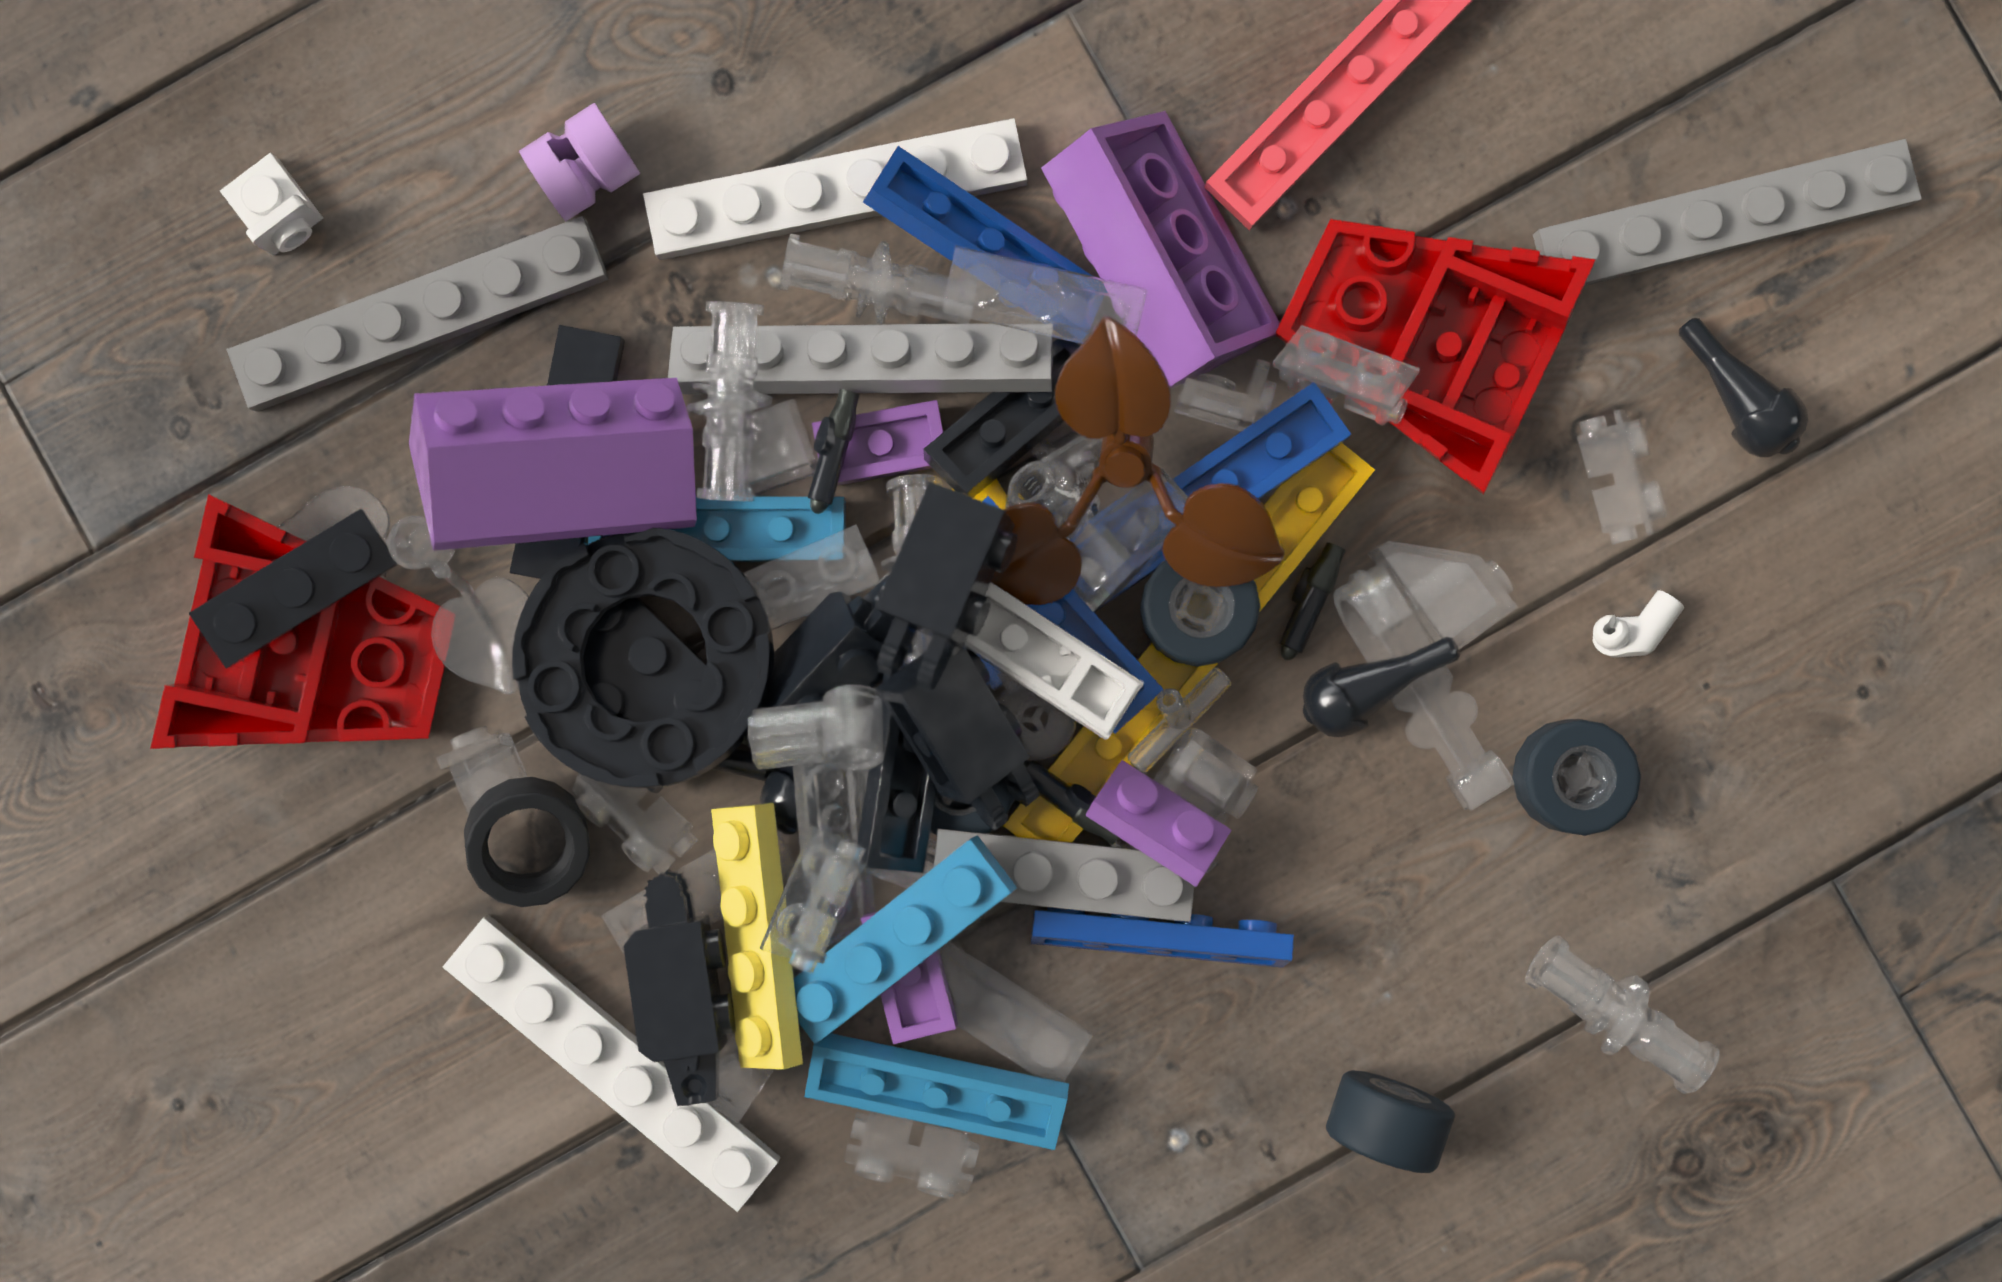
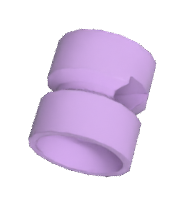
[519,103,641,222]

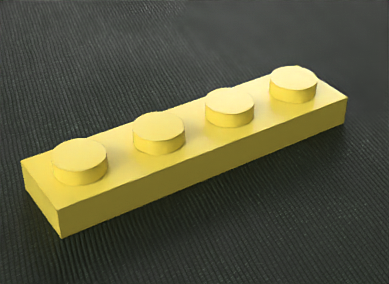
[711,803,803,1069]

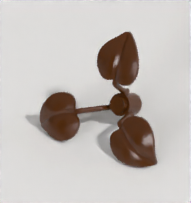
[991,316,1285,605]

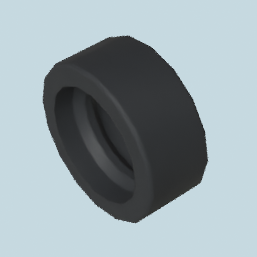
[464,777,590,907]

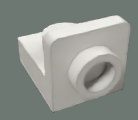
[220,153,323,256]

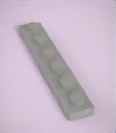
[1533,139,1922,286]
[226,216,609,412]
[668,323,1053,395]

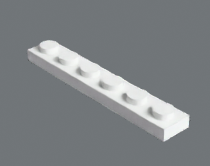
[643,118,1027,260]
[443,915,781,1212]

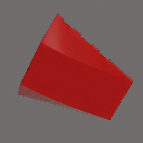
[1276,219,1596,495]
[150,494,457,749]

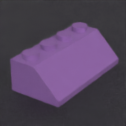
[1041,111,1280,389]
[409,378,697,551]

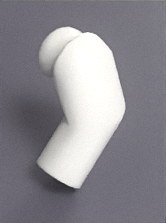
[1593,590,1684,658]

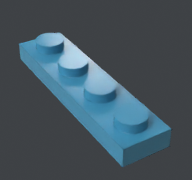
[588,497,846,562]
[794,835,1017,1045]
[804,1033,1069,1150]

